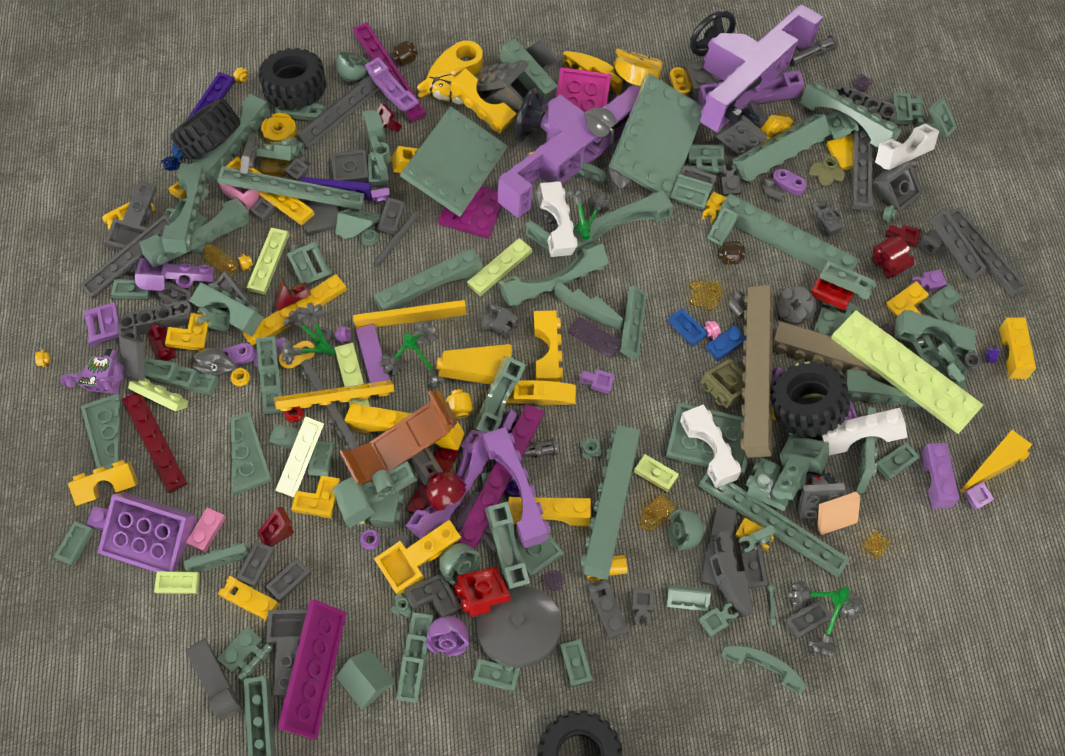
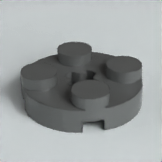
[778,286,816,324]

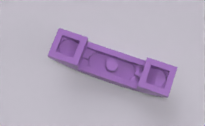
[365,57,419,112]

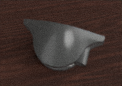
[193,347,235,375]

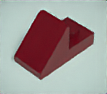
[275,278,311,311]
[257,507,294,547]

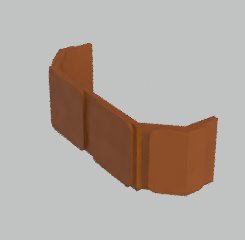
[340,390,458,484]

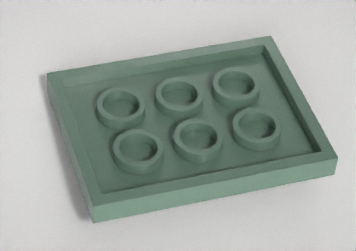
[666,403,748,476]

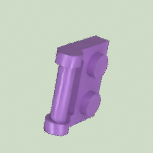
[83,302,119,347]

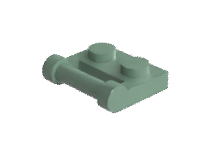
[287,241,333,285]

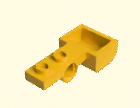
[374,520,461,594]

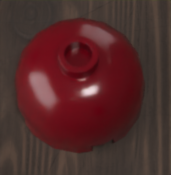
[426,471,467,511]

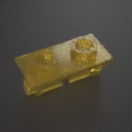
[202,244,240,275]

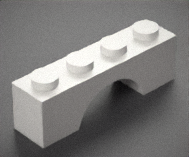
[875,124,939,170]
[536,182,577,257]
[680,405,741,488]
[822,408,908,455]

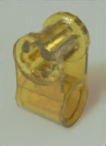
[259,158,290,178]
[640,493,678,531]

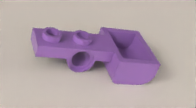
[135,258,215,291]

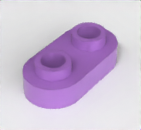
[772,169,807,195]
[221,343,256,366]

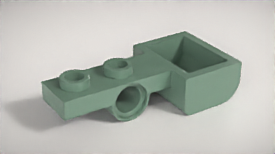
[363,110,391,181]
[772,436,829,500]
[333,461,417,528]

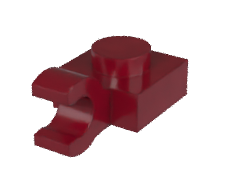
[377,103,402,132]
[885,225,921,248]

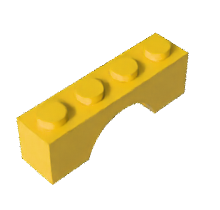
[450,68,516,134]
[534,310,563,382]
[509,497,591,526]

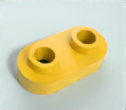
[669,67,691,96]
[279,341,315,369]

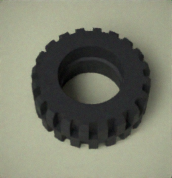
[258,48,327,110]
[171,98,241,160]
[770,361,850,437]
[537,710,623,756]

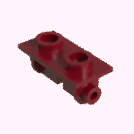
[148,324,177,361]

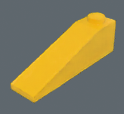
[961,430,1032,493]

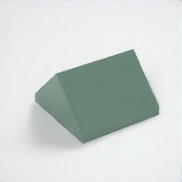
[336,649,396,711]

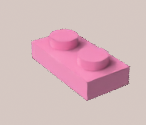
[186,508,226,553]

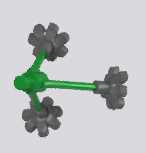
[544,187,611,240]
[282,303,335,365]
[379,321,447,388]
[789,580,864,656]

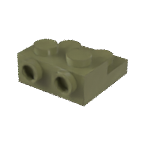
[700,358,745,409]

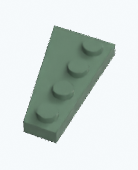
[81,393,121,469]
[856,407,878,494]
[231,412,273,495]

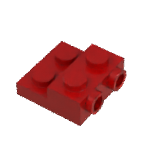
[811,276,855,310]
[454,566,510,617]

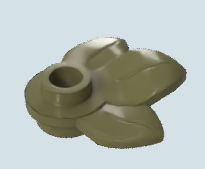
[809,156,845,187]

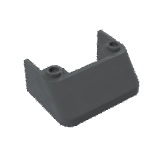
[484,40,560,113]

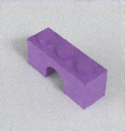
[920,443,959,509]

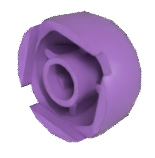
[426,616,469,657]

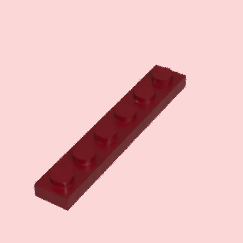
[123,392,188,494]

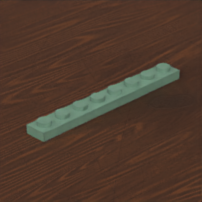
[218,166,364,210]
[699,473,850,577]

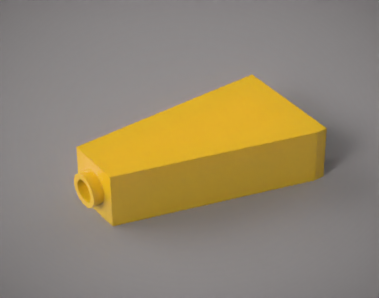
[436,344,512,385]

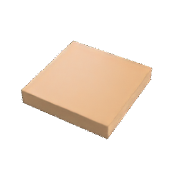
[817,492,860,535]

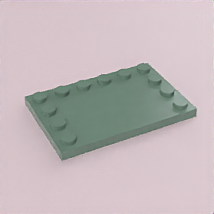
[609,73,703,199]
[400,106,508,217]

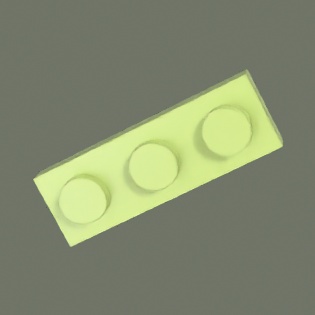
[128,378,189,411]

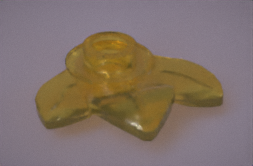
[689,280,723,311]

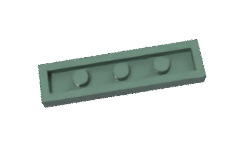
[621,285,647,360]

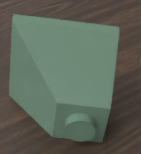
[335,208,382,239]

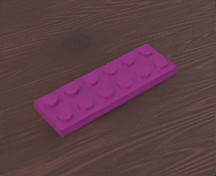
[278,599,347,740]

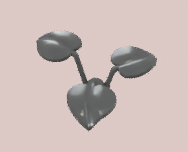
[584,108,632,189]

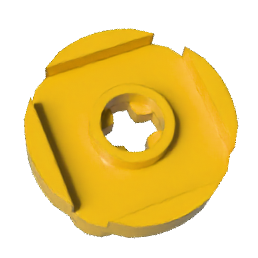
[261,113,297,143]

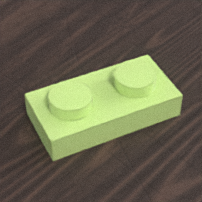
[634,454,679,492]

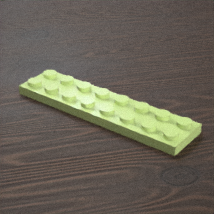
[831,311,983,434]

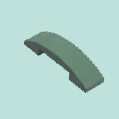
[721,646,806,694]

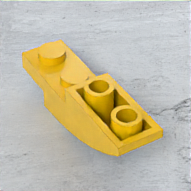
[563,51,623,95]
[505,380,576,406]

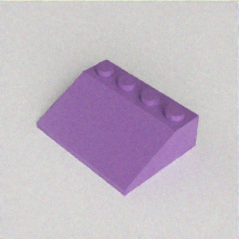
[97,492,197,572]

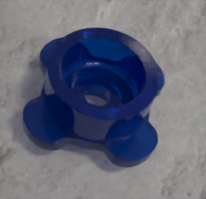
[161,156,181,171]

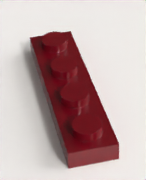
[407,446,460,514]

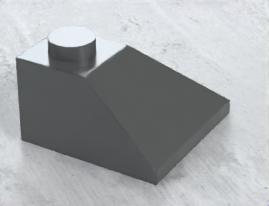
[872,163,923,212]

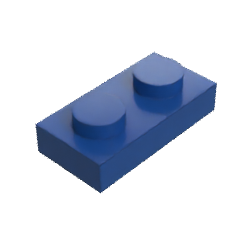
[668,308,708,347]
[706,325,747,361]

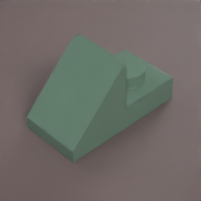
[925,98,957,137]

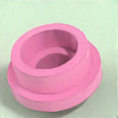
[704,321,720,339]

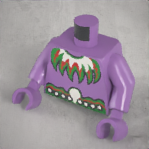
[60,349,124,394]

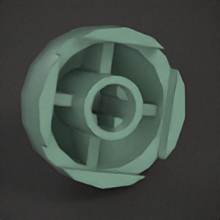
[335,50,369,82]
[668,509,705,551]
[439,543,480,585]

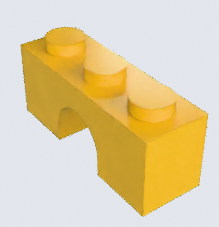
[999,318,1036,379]
[68,460,138,506]

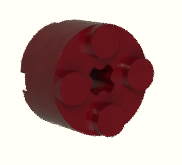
[871,235,914,279]

